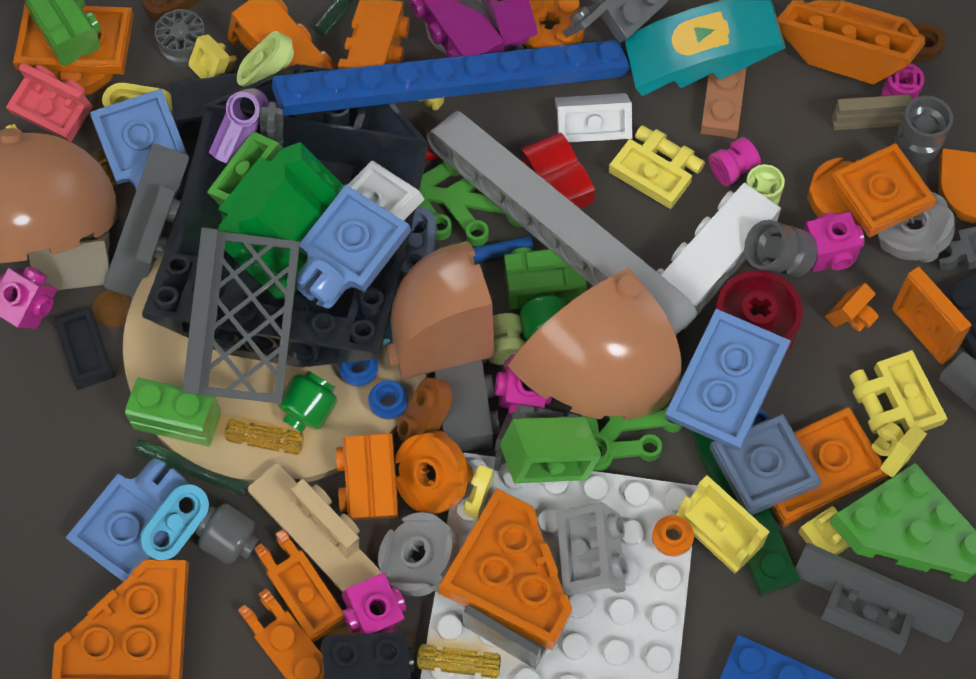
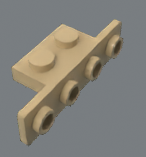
[248,464,381,592]

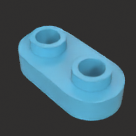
[140,485,209,560]

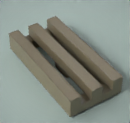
[831,94,912,130]

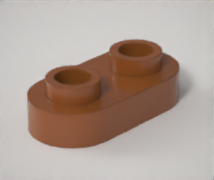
[397,378,452,444]

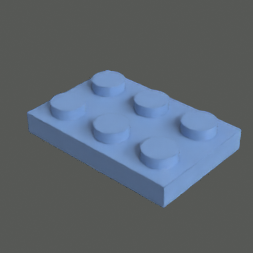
[665,309,791,452]

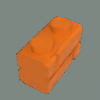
[336,433,398,521]

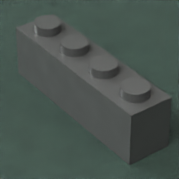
[434,358,500,453]

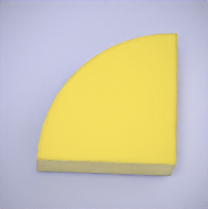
[464,465,494,520]

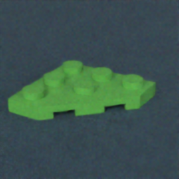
[830,463,976,582]

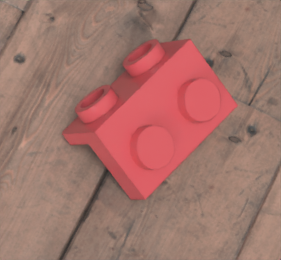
[6,63,93,142]

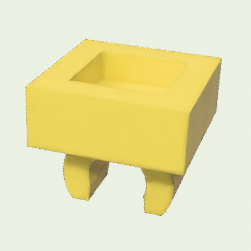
[188,34,237,79]
[871,422,927,477]
[798,506,850,555]

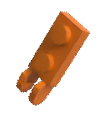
[253,529,345,643]
[237,588,323,679]

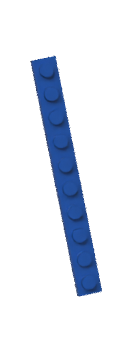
[271,40,630,116]

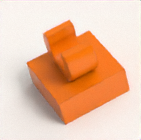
[825,283,879,332]

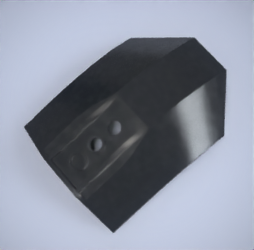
[142,64,428,368]

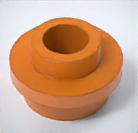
[652,515,694,557]

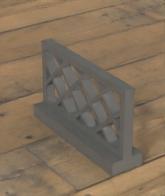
[182,228,300,404]

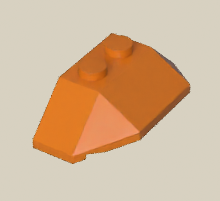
[777,0,925,84]

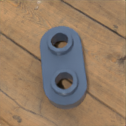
[401,207,437,278]

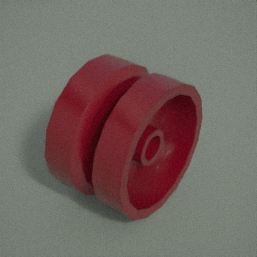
[714,270,803,358]

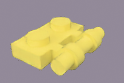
[609,125,705,209]
[850,350,948,443]

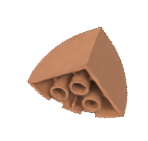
[0,128,118,263]
[386,241,495,379]
[508,267,681,420]

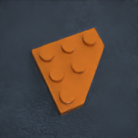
[438,488,573,651]
[52,560,189,679]

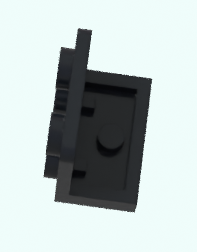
[321,632,414,679]

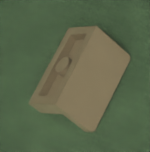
[28,230,111,290]

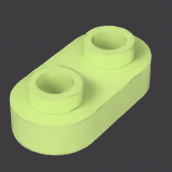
[237,31,294,87]

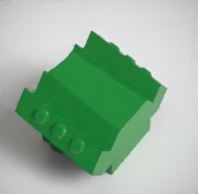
[218,142,345,298]

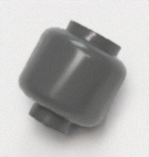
[195,503,259,564]

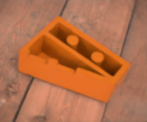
[227,0,335,72]
[338,0,410,69]

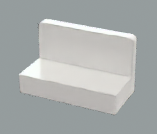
[555,93,632,142]

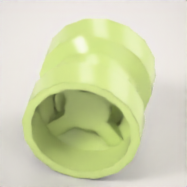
[746,164,785,206]
[489,313,525,365]

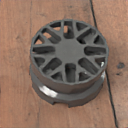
[154,9,206,67]

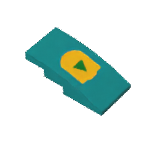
[625,0,786,96]

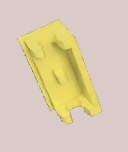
[676,475,769,574]

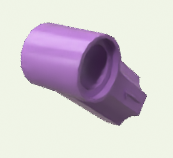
[209,88,269,164]

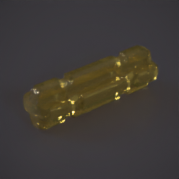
[225,419,304,455]
[417,644,501,678]

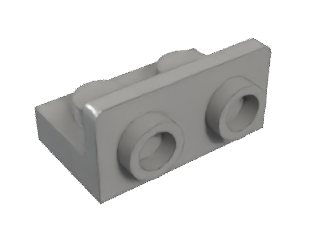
[557,502,629,595]

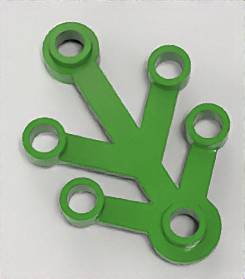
[418,160,522,246]
[580,361,683,472]

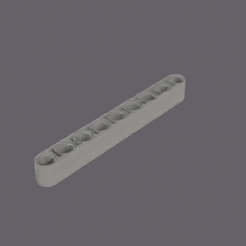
[426,111,697,335]

